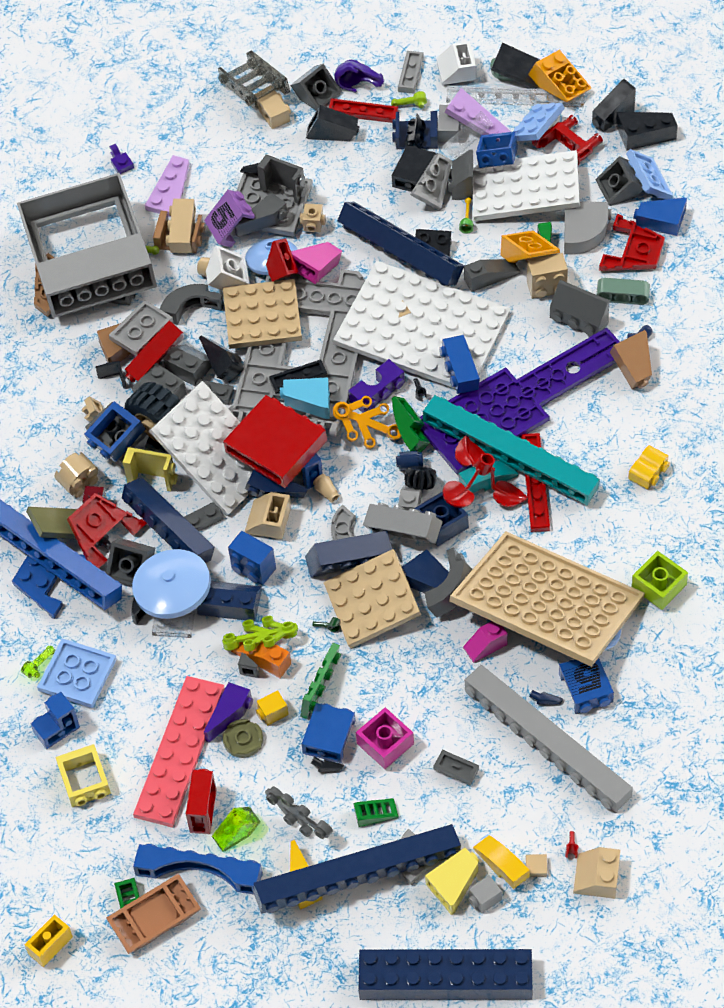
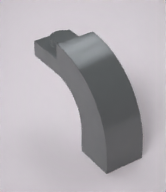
[159,284,224,325]
[425,547,472,618]

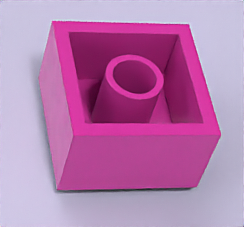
[356,707,414,769]

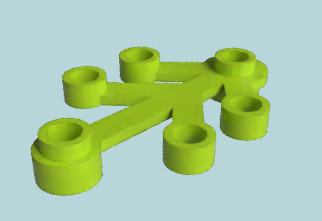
[222,616,298,651]

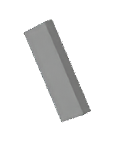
[398,51,424,94]

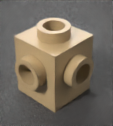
[300,204,326,232]

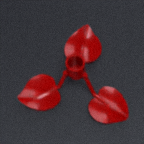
[442,436,528,508]

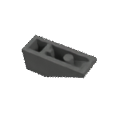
[235,193,288,237]
[464,259,521,292]

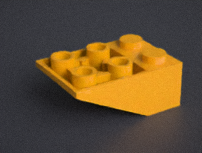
[528,49,592,102]

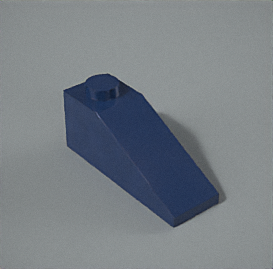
[245,470,308,498]

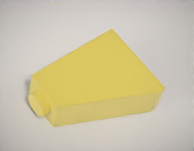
[425,848,479,915]

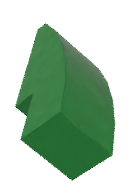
[392,396,430,452]

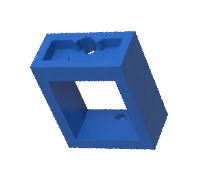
[476,131,518,168]
[84,401,146,462]

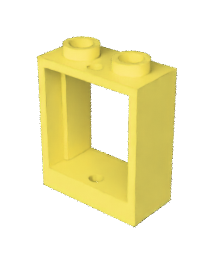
[55,744,111,807]

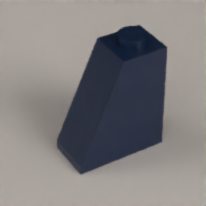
[402,549,449,594]

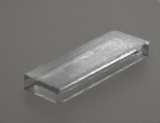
[442,111,493,160]

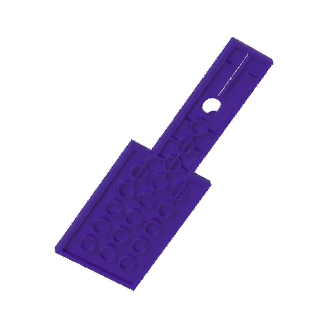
[420,327,620,475]

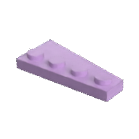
[444,88,511,141]

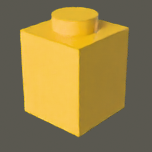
[256,690,289,726]

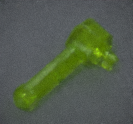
[21,645,55,678]

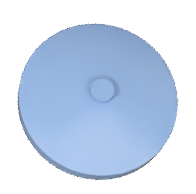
[132,549,211,619]

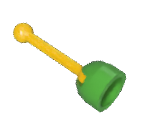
[459,197,474,234]

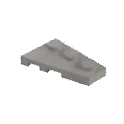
[410,154,452,209]

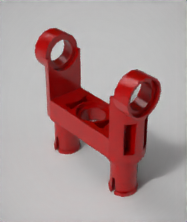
[532,115,603,166]

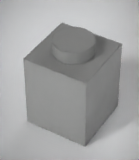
[468,875,502,913]

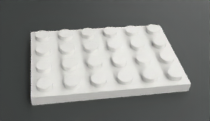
[473,150,580,221]
[149,381,254,516]

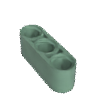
[596,278,650,305]

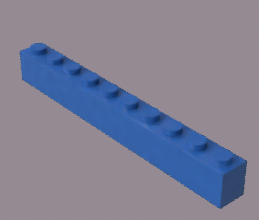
[0,499,122,610]

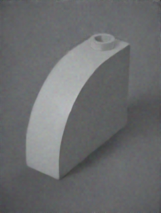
[564,202,612,254]

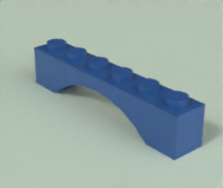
[133,844,263,895]

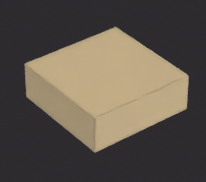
[526,854,547,877]

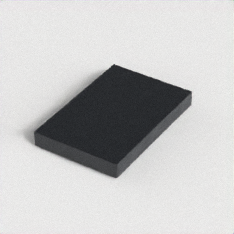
[491,42,540,91]

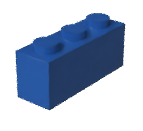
[439,335,480,394]

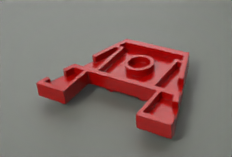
[599,214,665,271]
[67,493,147,568]

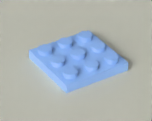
[37,638,117,708]

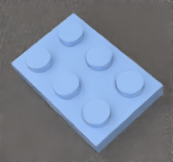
[514,103,565,141]
[626,149,673,199]

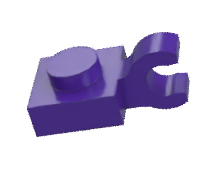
[109,144,134,174]

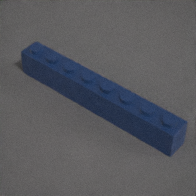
[337,201,465,286]

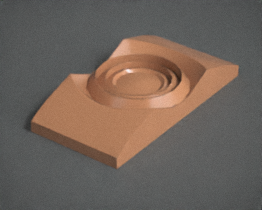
[106,873,201,954]

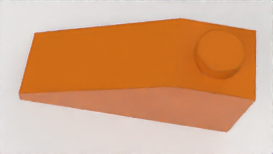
[231,641,291,679]

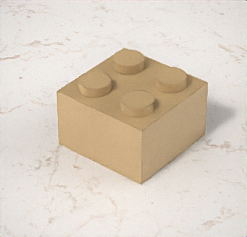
[527,253,568,299]

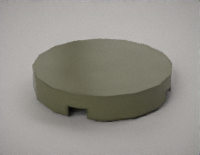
[223,719,263,758]

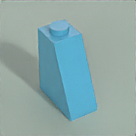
[280,378,330,419]

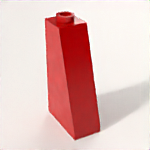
[125,320,184,383]

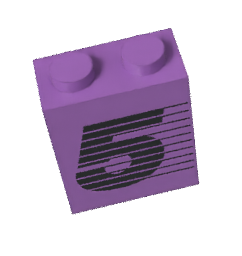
[204,189,255,248]

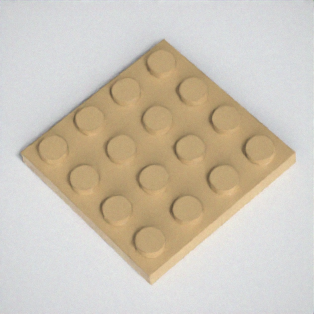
[223,279,302,349]
[323,549,422,649]

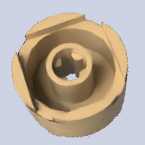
[54,452,99,498]

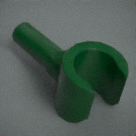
[312,617,341,633]

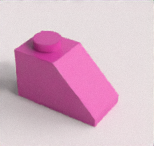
[463,621,508,663]

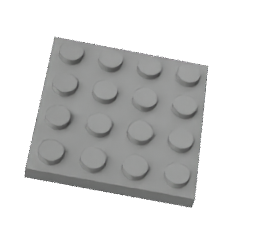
[237,173,313,237]

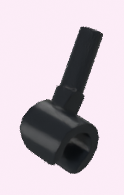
[413,378,427,400]

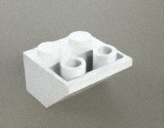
[436,41,476,85]

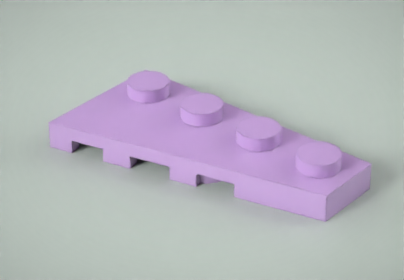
[145,155,189,217]

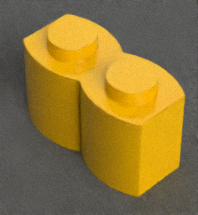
[628,445,670,490]

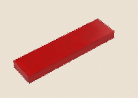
[328,98,398,123]

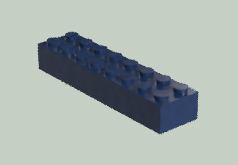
[358,949,533,1000]

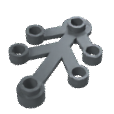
[265,786,333,839]

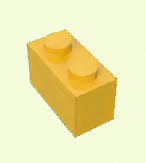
[24,914,73,967]

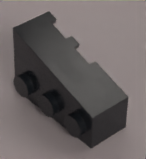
[616,112,678,151]

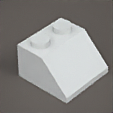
[206,245,250,291]

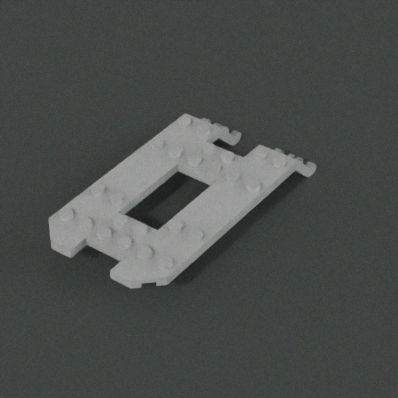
[228,269,365,437]

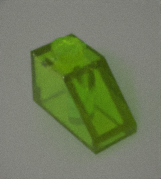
[212,807,261,852]

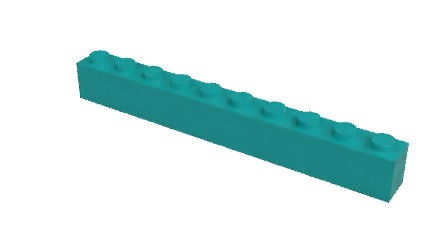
[423,395,600,505]

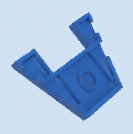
[12,554,86,619]

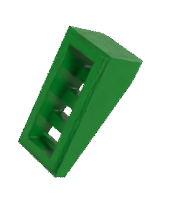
[537,222,552,243]
[353,798,399,827]
[114,878,140,909]

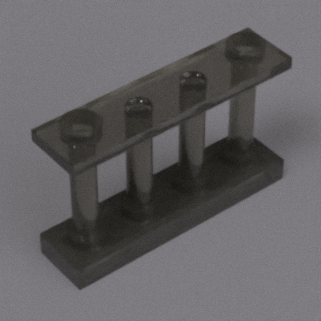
[218,50,290,110]

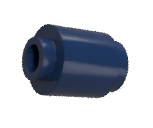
[396,451,423,471]

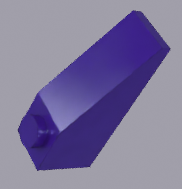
[204,682,253,742]

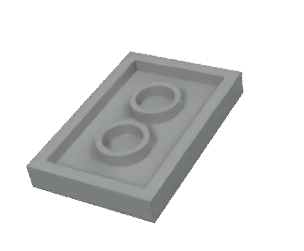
[109,300,173,356]

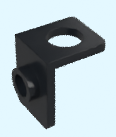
[95,361,126,388]

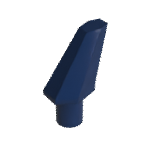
[529,690,563,704]

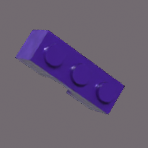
[348,359,405,413]

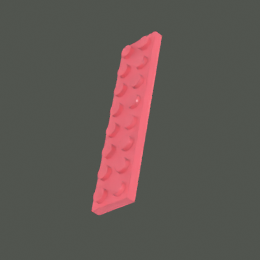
[133,676,225,828]

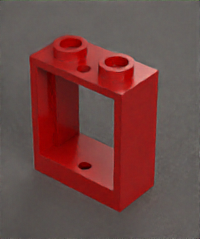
[186,769,217,834]

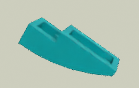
[459,461,518,493]

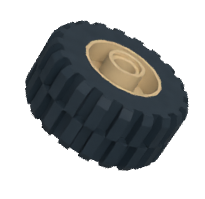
[124,382,180,453]

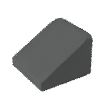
[238,652,259,678]

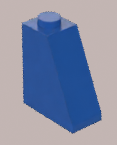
[633,197,687,236]

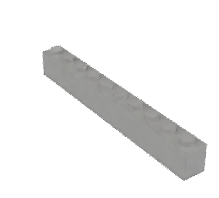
[464,665,633,813]

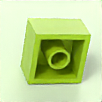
[631,550,688,610]

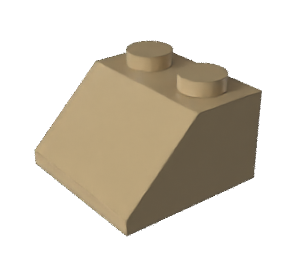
[573,847,621,899]

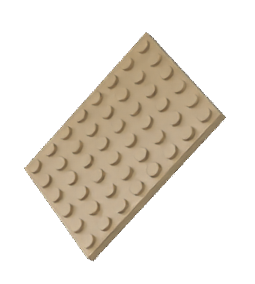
[449,531,645,667]

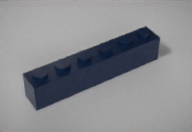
[122,477,215,563]

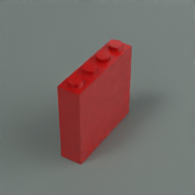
[223,395,327,488]

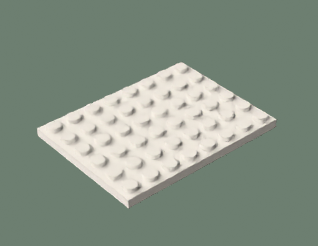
[333,260,511,389]

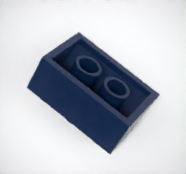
[196,581,262,621]

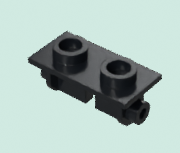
[405,113,426,149]

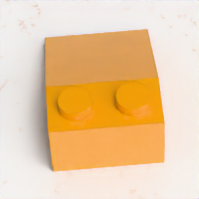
[500,230,560,263]

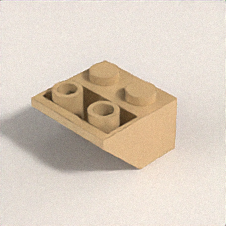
[245,492,291,539]

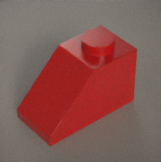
[266,238,298,282]

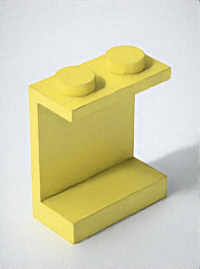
[123,447,178,492]

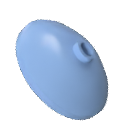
[245,238,298,275]

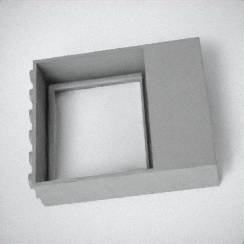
[17,173,157,318]

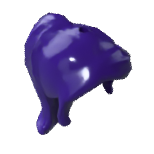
[334,59,384,93]

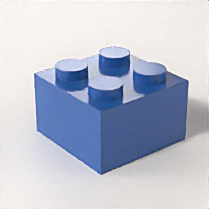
[228,530,276,585]

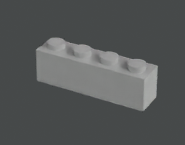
[363,502,442,543]

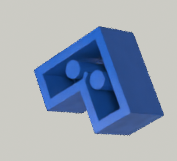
[30,692,80,750]

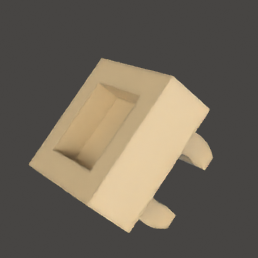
[82,396,104,421]

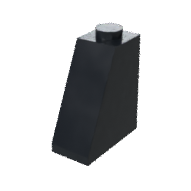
[592,79,636,132]
[306,105,360,141]

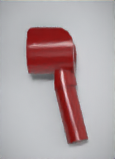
[565,831,579,859]

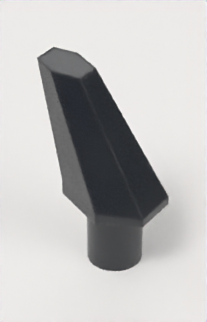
[240,163,259,175]
[97,534,111,550]
[311,756,344,772]

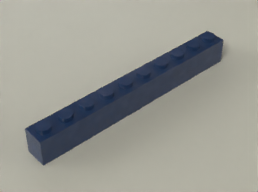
[253,824,461,914]

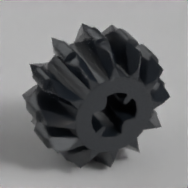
[404,466,437,490]

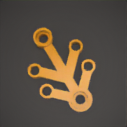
[332,396,401,449]

